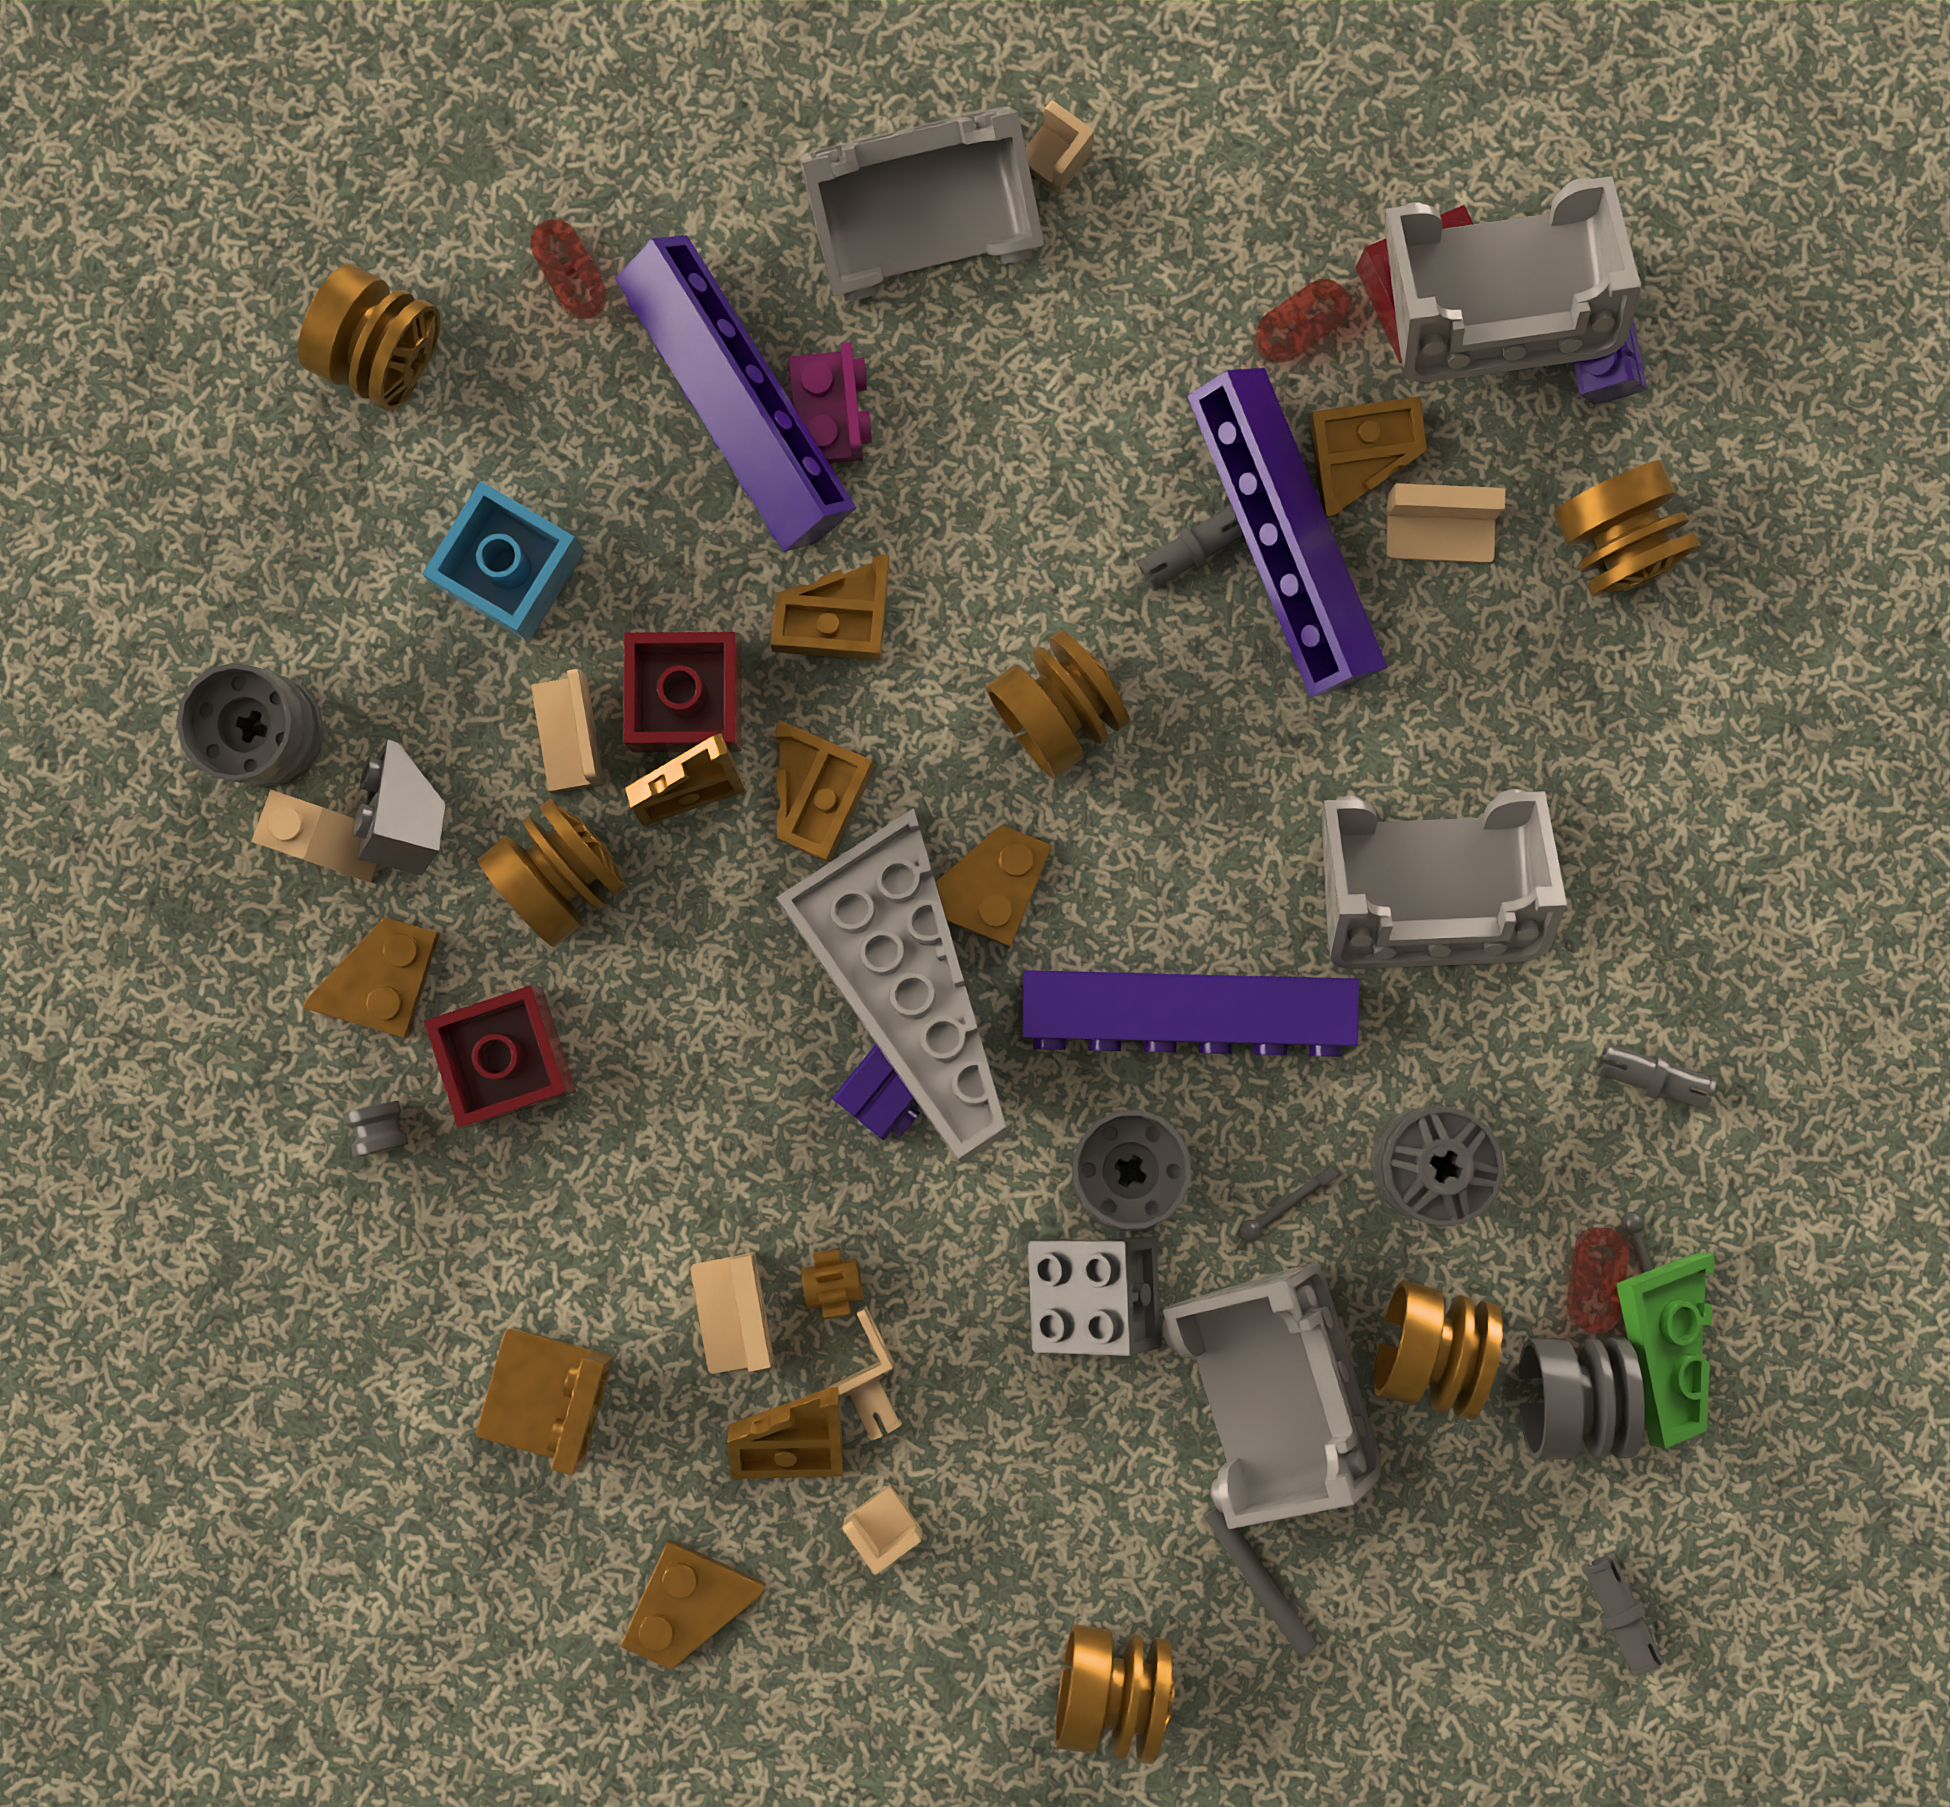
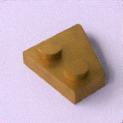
[1309,396,1427,517]
[771,554,890,661]
[776,720,876,863]
[625,733,746,826]
[936,825,1052,947]
[303,917,440,1038]
[727,1387,844,1479]
[620,1539,766,1670]

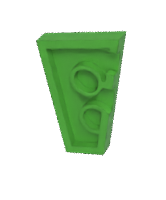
[1616,1252,1715,1449]

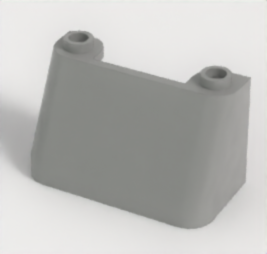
[799,107,1045,301]
[1385,176,1641,383]
[1321,789,1567,969]
[1163,1263,1381,1529]

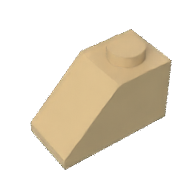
[251,789,378,883]

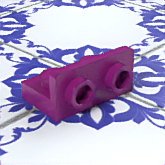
[788,342,872,463]

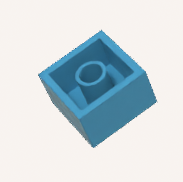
[422,481,586,643]

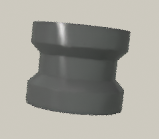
[343,1101,409,1157]

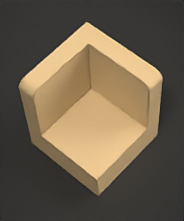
[1025,100,1095,195]
[842,1485,922,1575]

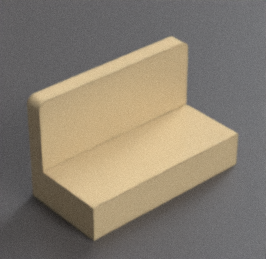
[1386,483,1506,563]
[531,669,605,793]
[690,1252,775,1374]

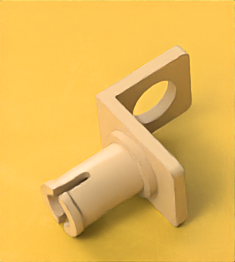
[823,1306,902,1441]

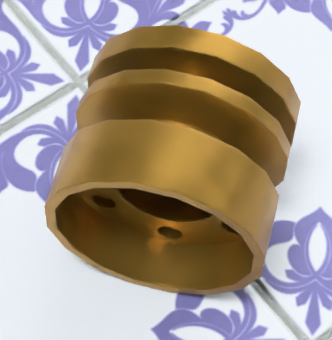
[297,264,441,411]
[1553,460,1701,597]
[985,630,1130,779]
[477,798,627,948]
[1373,1280,1502,1421]
[1055,1624,1175,1764]

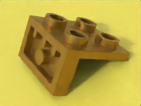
[476,1328,614,1476]

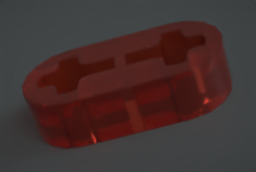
[530,219,608,319]
[1255,279,1349,363]
[1566,1227,1629,1333]

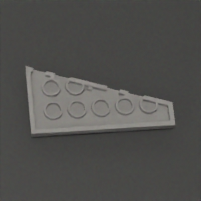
[776,808,1008,1165]

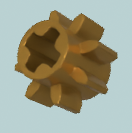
[801,1248,864,1320]

